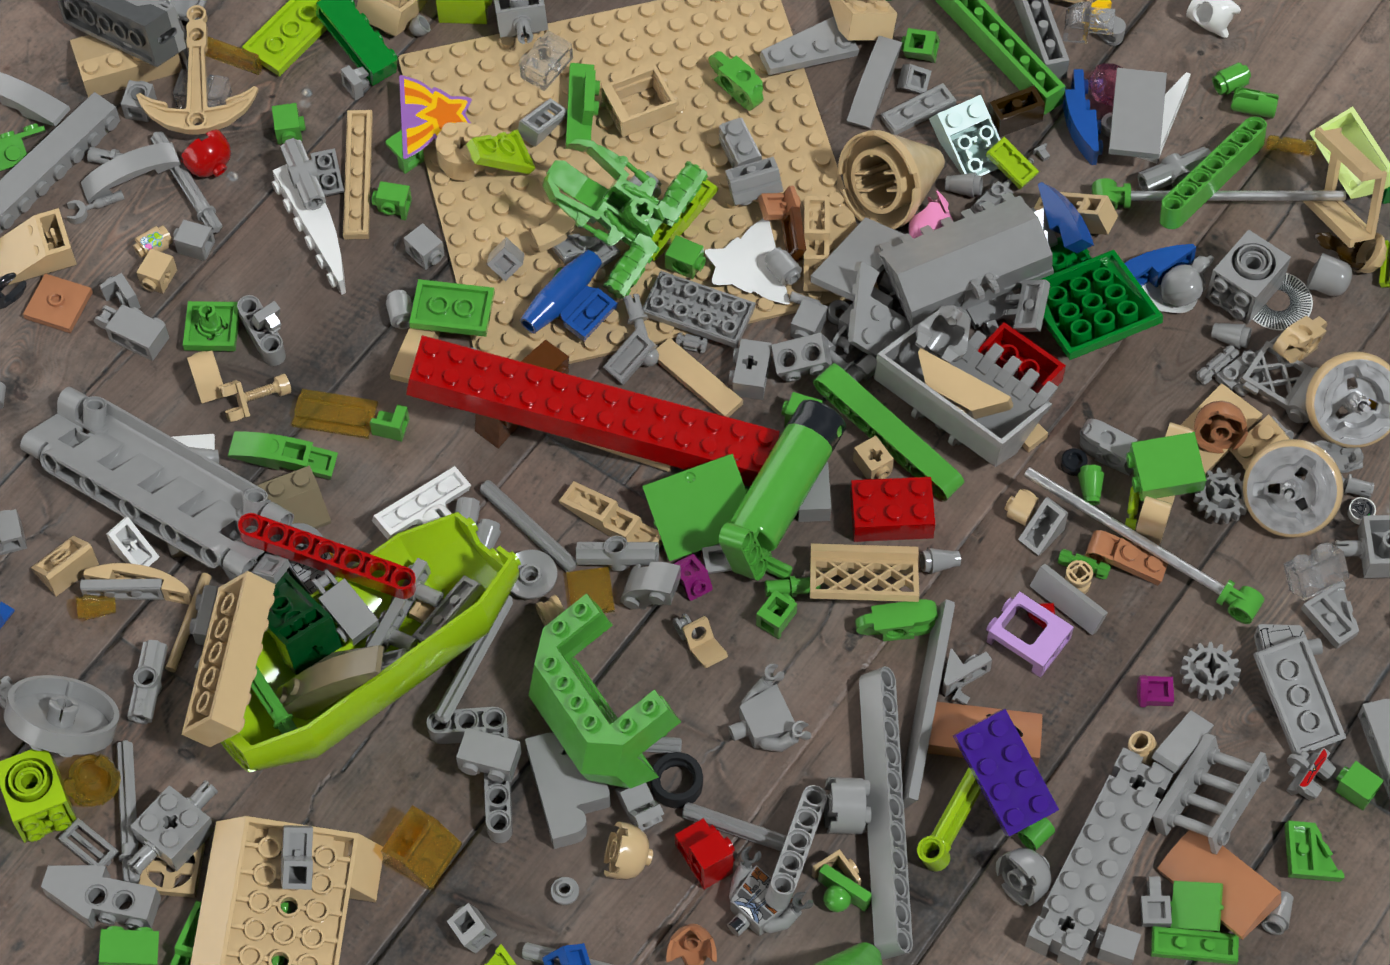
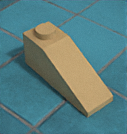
[1034,192,1118,235]

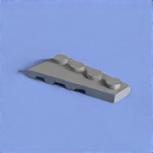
[760,16,859,75]

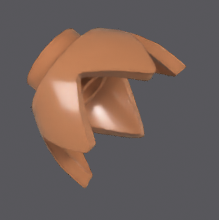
[666,924,717,965]

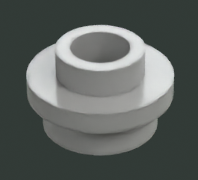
[551,877,579,905]

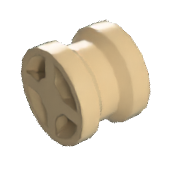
[535,595,565,626]

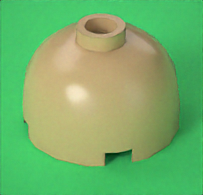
[604,821,653,880]

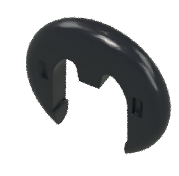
[0,272,27,309]

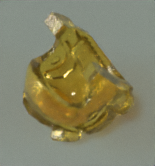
[63,754,121,807]

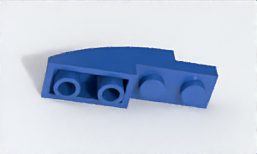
[1063,69,1103,165]

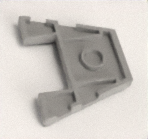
[848,261,911,358]

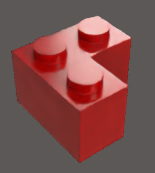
[675,818,735,890]

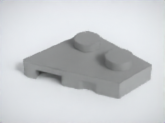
[1301,580,1359,649]

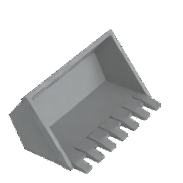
[874,306,1058,467]

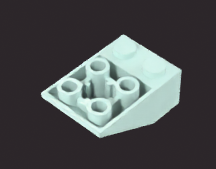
[929,95,1001,176]

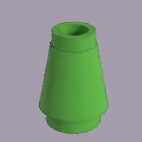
[1078,465,1104,506]

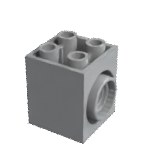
[1206,229,1291,324]

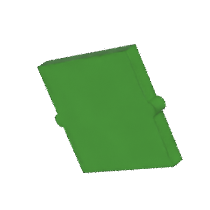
[1170,881,1224,931]

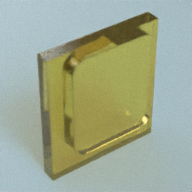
[566,567,615,613]

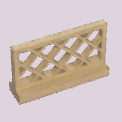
[810,544,919,602]

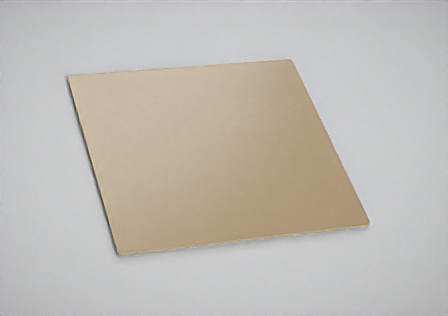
[398,0,878,364]

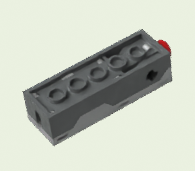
[57,0,186,67]

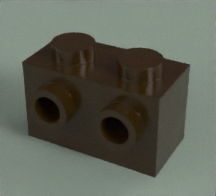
[988,86,1045,137]

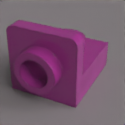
[674,554,713,601]

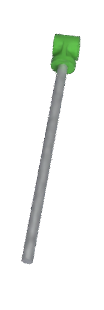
[1092,178,1346,210]
[1024,467,1265,624]

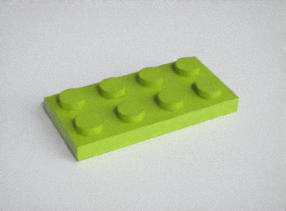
[242,0,327,77]

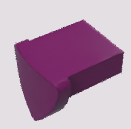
[1137,675,1174,707]

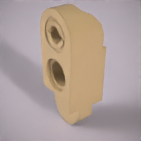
[1272,315,1327,363]

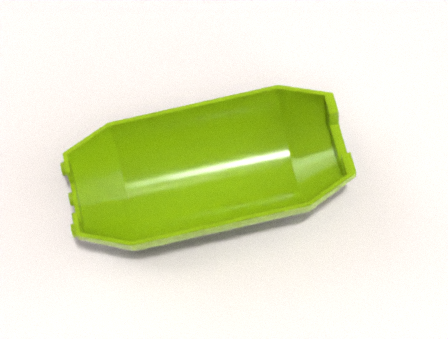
[220,512,521,772]

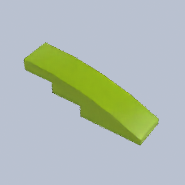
[651,179,719,261]

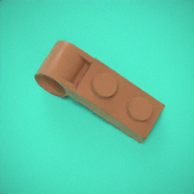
[1085,530,1168,585]

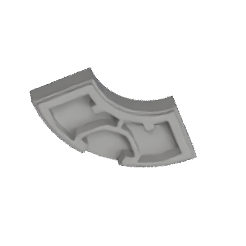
[552,234,621,268]

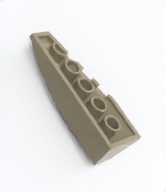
[166,465,331,558]
[276,645,384,720]

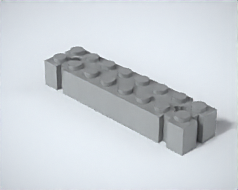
[1025,747,1174,965]

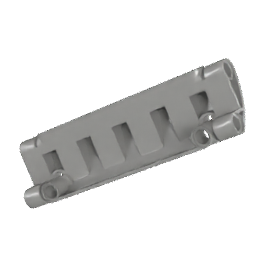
[20,387,294,577]

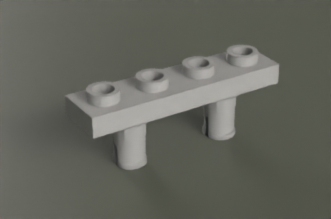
[365,558,444,653]

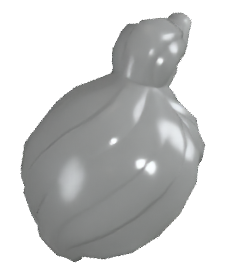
[1160,255,1214,306]

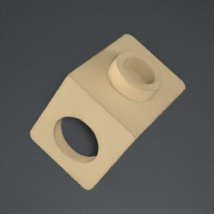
[683,616,728,668]
[812,849,861,886]

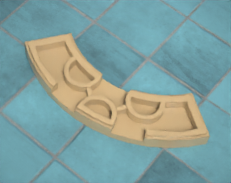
[531,172,588,252]

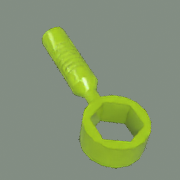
[1123,486,1140,543]

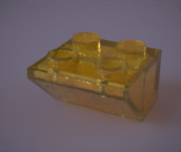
[381,805,462,890]

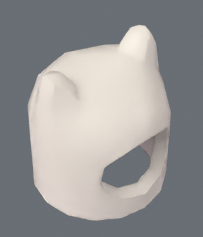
[1186,0,1241,38]

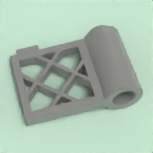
[1240,341,1319,423]

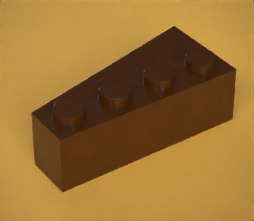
[475,340,569,449]

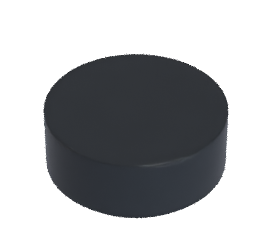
[1061,448,1088,476]

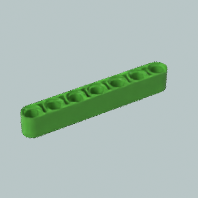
[1160,117,1267,229]
[813,363,964,501]

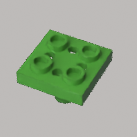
[183,301,240,351]

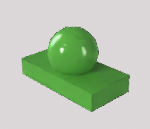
[818,864,872,913]

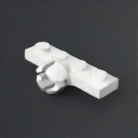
[372,466,471,540]

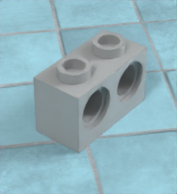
[772,332,832,381]

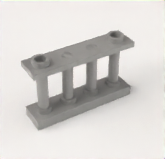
[1152,733,1270,855]

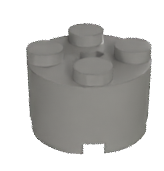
[823,777,871,834]

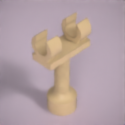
[218,374,291,422]

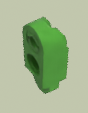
[708,51,764,111]
[855,599,938,641]

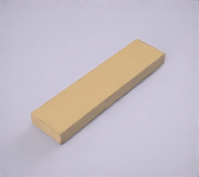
[656,337,743,417]

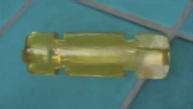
[1266,135,1316,155]

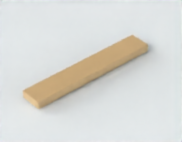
[343,110,373,240]

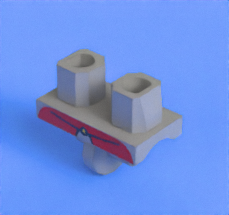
[1286,748,1336,800]

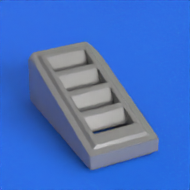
[518,98,567,146]

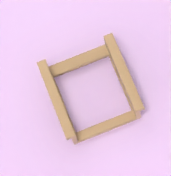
[1303,127,1387,248]

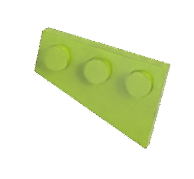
[466,130,535,174]

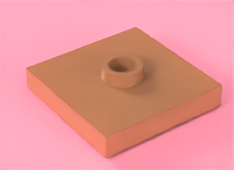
[23,273,93,333]

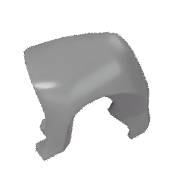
[915,305,970,363]

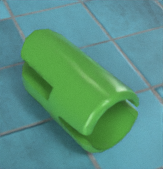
[1231,87,1279,119]

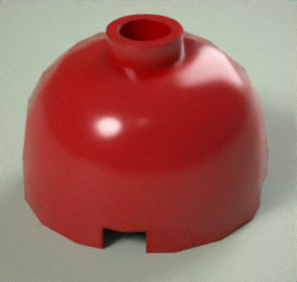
[181,129,231,177]

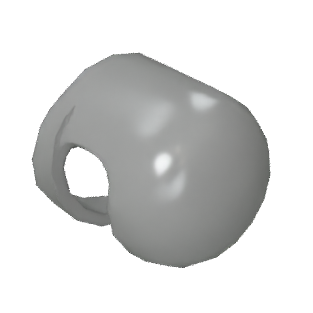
[1307,253,1352,297]

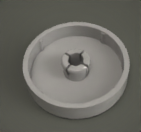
[4,675,119,757]

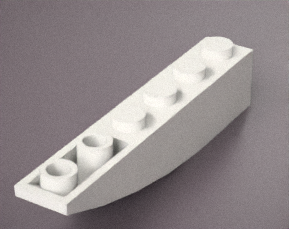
[272,164,346,295]

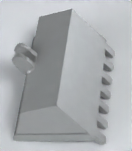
[879,192,1054,329]

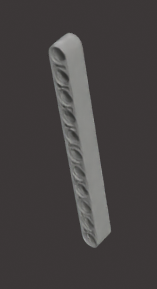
[859,666,913,960]

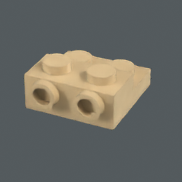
[1229,414,1291,488]

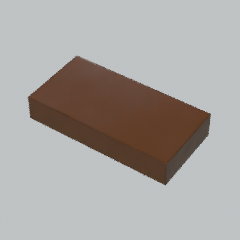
[782,206,806,262]

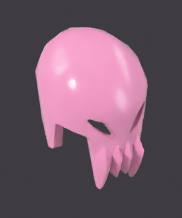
[908,191,953,239]

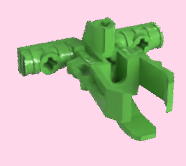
[542,139,708,300]

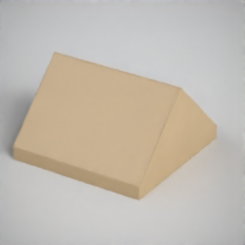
[31,536,99,597]

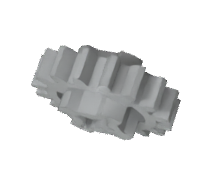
[1193,467,1248,524]
[1180,642,1241,701]

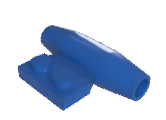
[520,250,617,342]

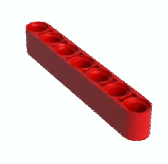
[238,513,416,599]

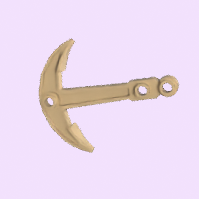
[136,5,258,135]

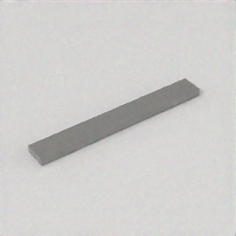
[902,599,955,808]

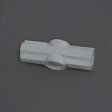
[280,138,326,210]
[1137,147,1211,191]
[576,536,659,571]
[127,640,168,724]

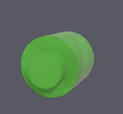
[1212,62,1251,95]

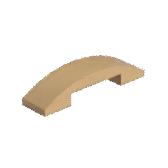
[83,563,192,605]

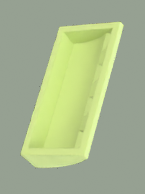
[1310,107,1390,199]

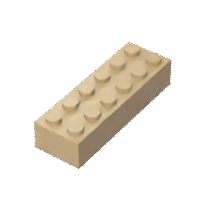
[181,571,276,747]

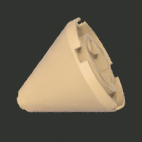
[838,130,945,229]

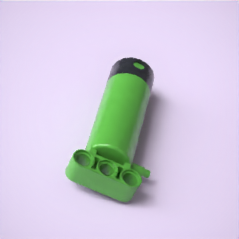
[719,400,846,581]

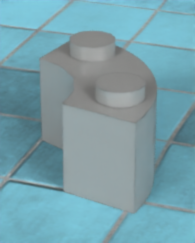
[620,562,681,610]

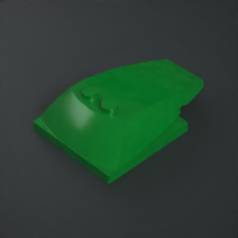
[1040,236,1163,360]

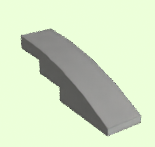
[847,36,902,130]
[0,72,71,126]

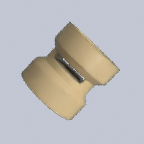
[1064,560,1093,594]

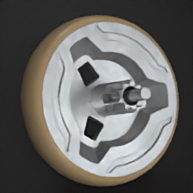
[1306,352,1390,448]
[1243,439,1343,538]

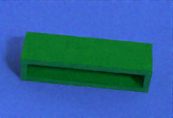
[316,0,398,86]

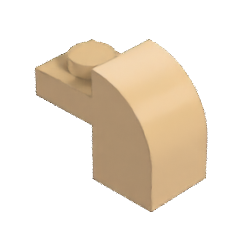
[187,350,223,403]

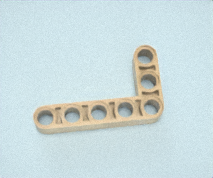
[1136,422,1195,546]

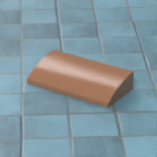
[927,702,1042,767]
[1157,830,1281,940]

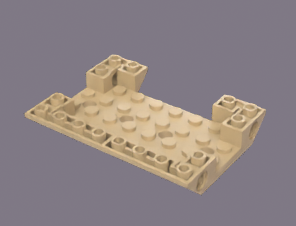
[190,816,384,965]

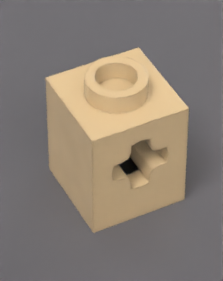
[137,248,177,294]
[853,436,894,479]

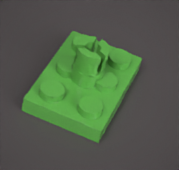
[409,279,495,337]

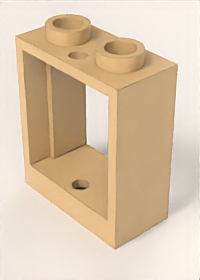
[601,66,679,137]

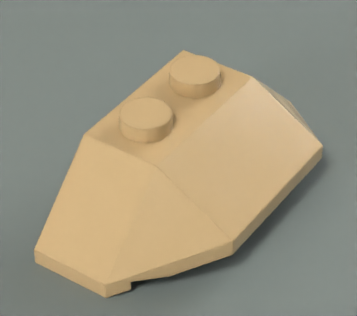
[918,348,1013,419]

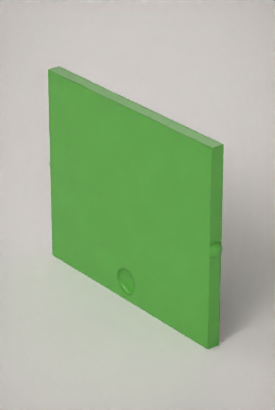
[642,454,748,561]

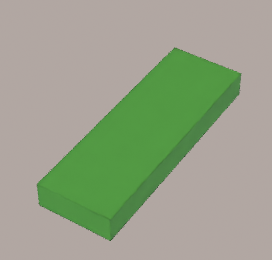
[1151,926,1239,965]

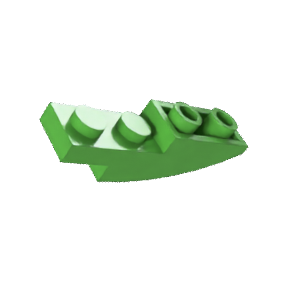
[228,431,338,480]

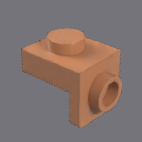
[757,186,800,220]

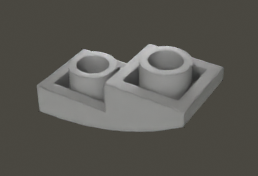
[310,148,344,196]

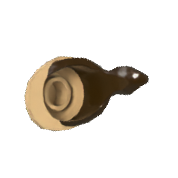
[1314,232,1387,273]

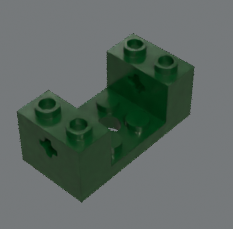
[266,572,342,676]

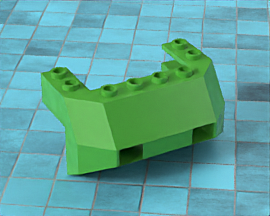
[528,593,681,789]

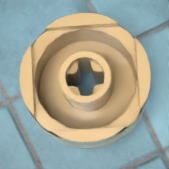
[436,122,486,181]

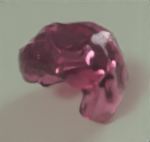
[1089,63,1123,107]

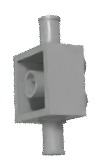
[493,0,548,44]
[1334,515,1390,578]
[127,780,218,875]

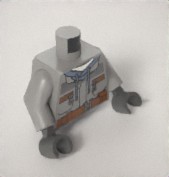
[727,846,813,937]

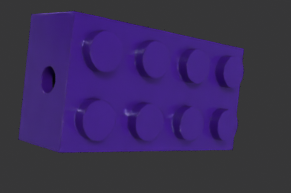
[952,709,1059,836]

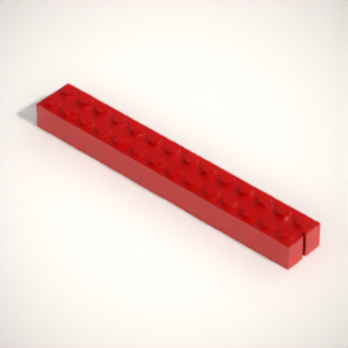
[406,335,780,487]

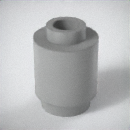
[765,247,802,285]
[386,290,413,329]

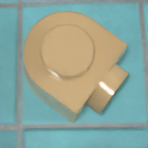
[1005,489,1039,526]

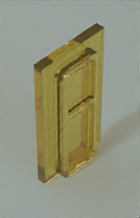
[292,389,378,439]

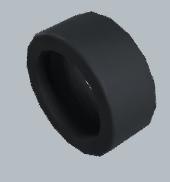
[651,752,703,808]

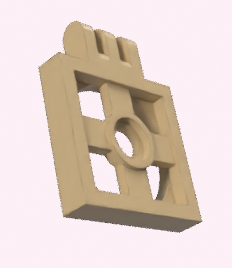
[139,827,205,898]

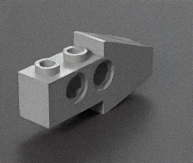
[41,865,161,930]

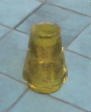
[76,594,116,621]

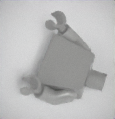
[728,664,811,752]

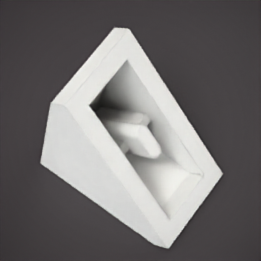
[106,516,160,567]

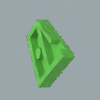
[1285,821,1344,882]

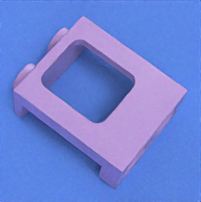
[986,591,1074,678]

